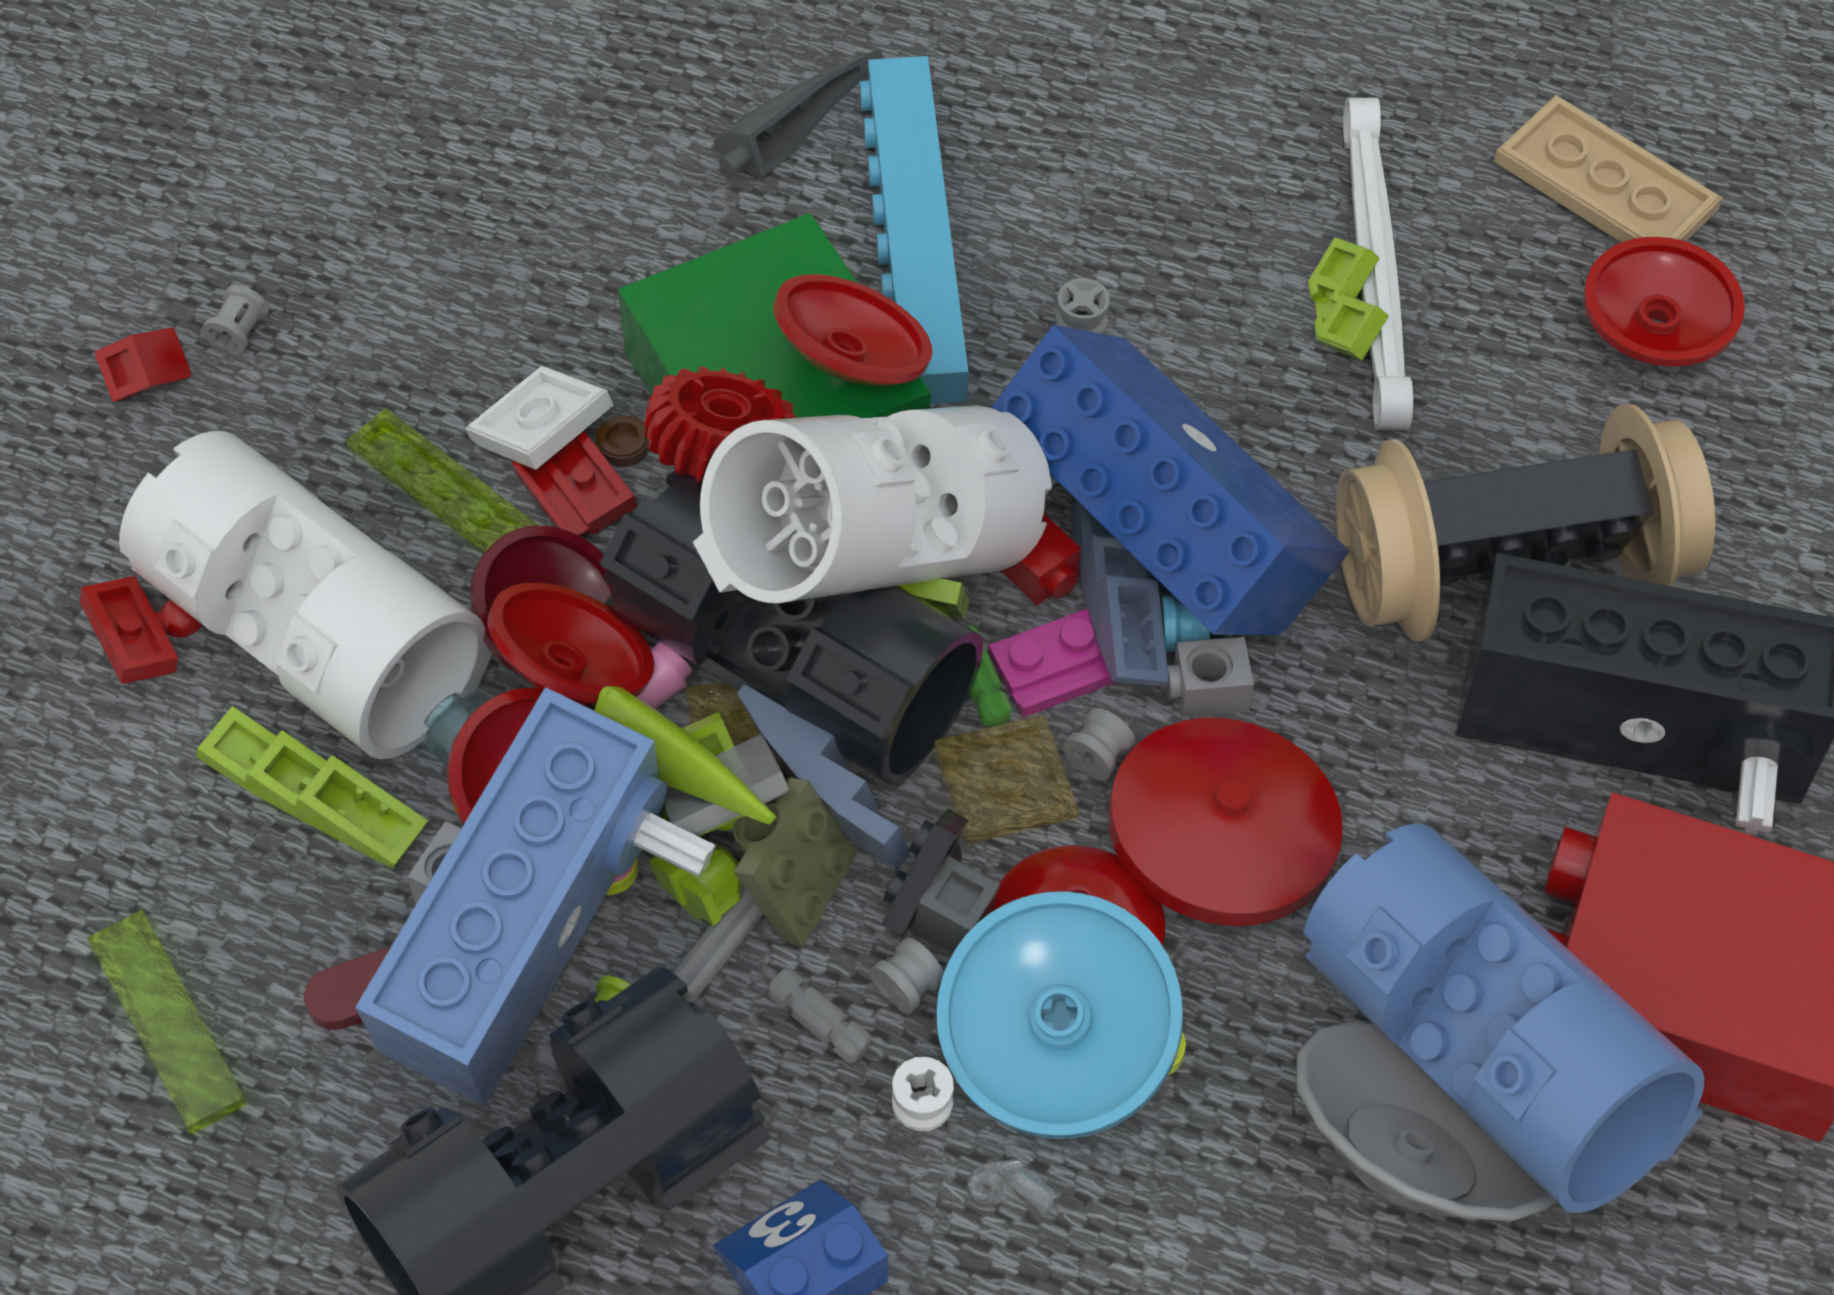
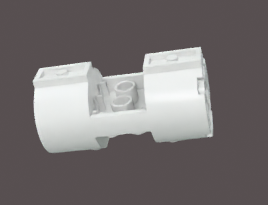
[693,405,1052,603]
[119,431,492,759]

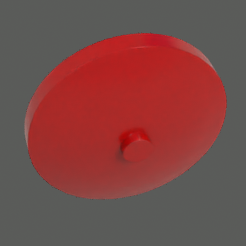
[1107,717,1343,926]

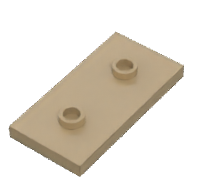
[1494,95,1722,243]

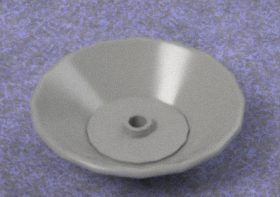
[1296,1020,1554,1222]

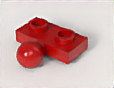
[79,576,202,684]

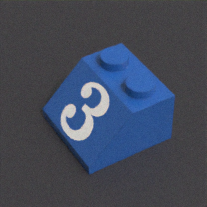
[713,1179,888,1295]

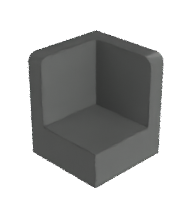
[912,856,1000,953]

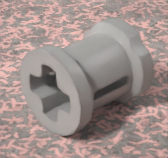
[201,285,269,355]

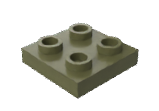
[733,778,857,947]

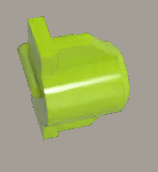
[649,845,743,926]

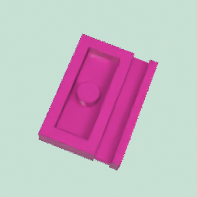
[988,608,1116,718]

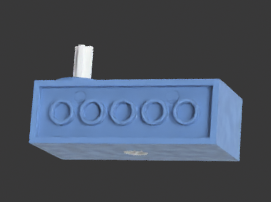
[355,687,716,1106]

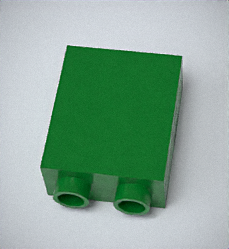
[618,213,931,418]

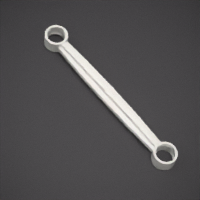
[1343,98,1413,430]

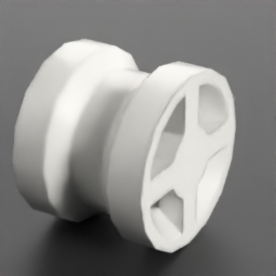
[892,1057,954,1131]

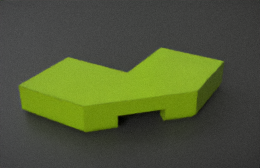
[1308,237,1389,361]

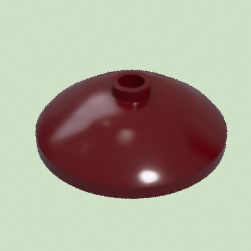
[470,525,613,675]

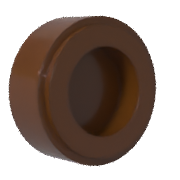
[596,415,649,467]

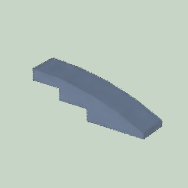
[1070,499,1169,687]
[737,684,911,872]

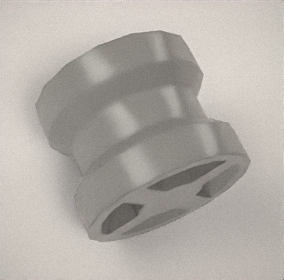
[1056,278,1110,334]
[1063,708,1136,781]
[870,937,944,1015]

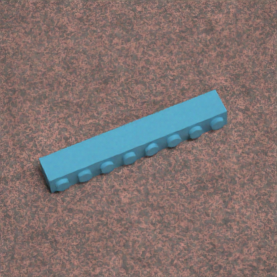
[859,56,968,404]

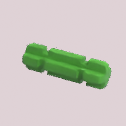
[966,625,1012,728]

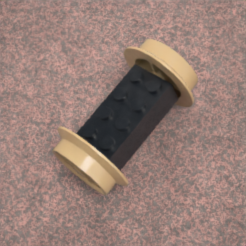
[1335,404,1715,642]

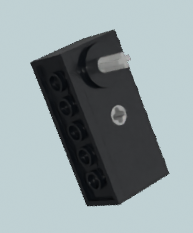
[1455,553,1834,836]

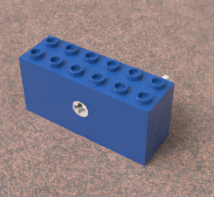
[991,325,1350,635]

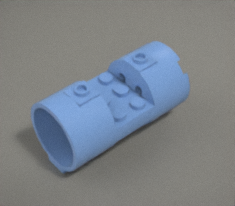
[1303,824,1704,1213]

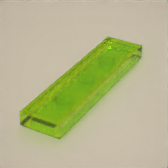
[346,408,538,553]
[87,910,247,1135]

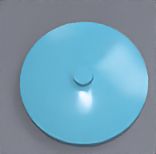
[937,892,1183,1139]

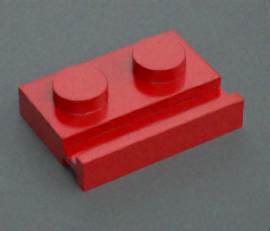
[511,430,637,537]

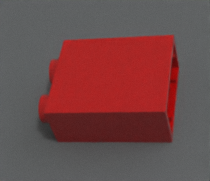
[1543,792,1834,1142]

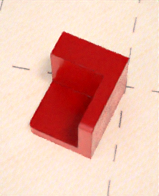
[94,327,191,402]

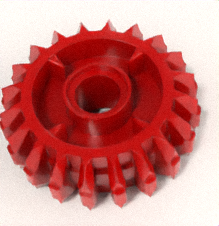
[644,366,798,484]

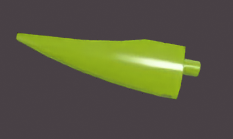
[594,686,777,825]

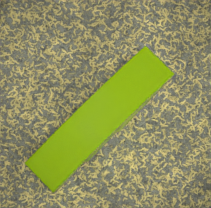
[196,706,428,869]

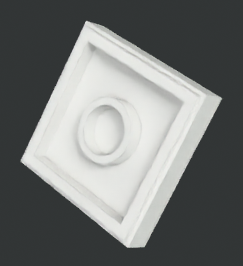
[465,366,614,470]

